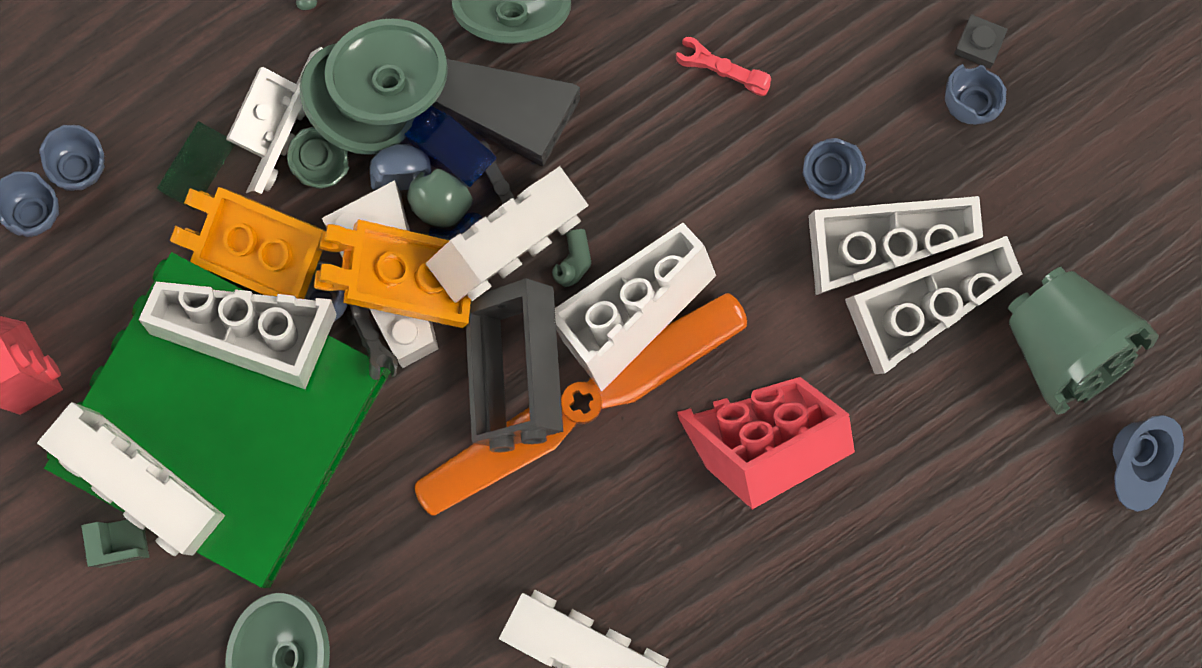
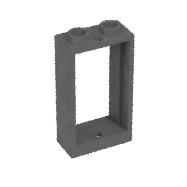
[466,278,563,452]

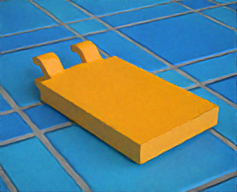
[170,187,326,299]
[314,219,471,328]

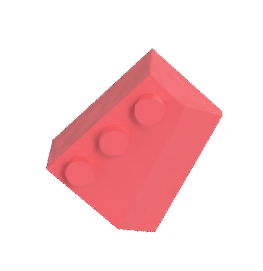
[0,316,63,415]
[677,377,855,509]

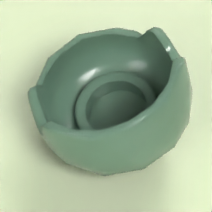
[287,127,349,189]
[407,169,473,228]

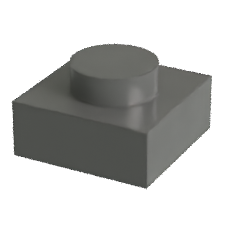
[954,14,1008,69]

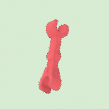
[676,37,771,96]

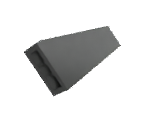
[429,59,580,167]

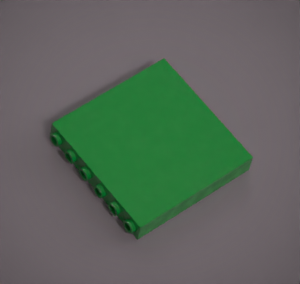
[44,252,391,588]

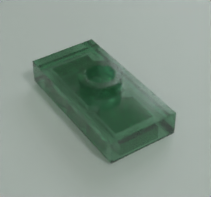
[157,121,235,210]

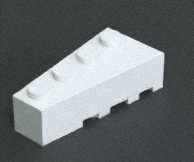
[425,166,589,303]
[322,180,439,368]
[809,196,983,295]
[555,223,716,392]
[845,236,1022,374]
[139,282,337,389]
[37,402,225,556]
[499,590,669,668]

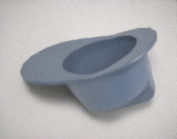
[1113,415,1184,512]

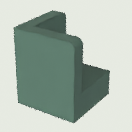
[81,519,149,568]

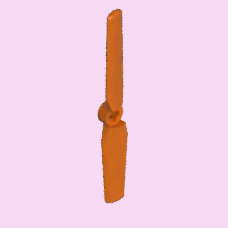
[415,293,747,515]

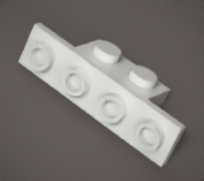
[226,47,323,197]

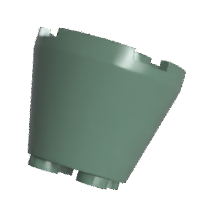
[1008,267,1158,414]

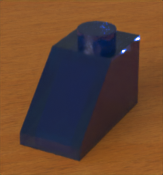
[404,106,497,188]

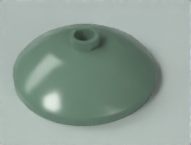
[452,0,571,44]
[325,19,448,125]
[300,44,416,154]
[225,593,330,668]

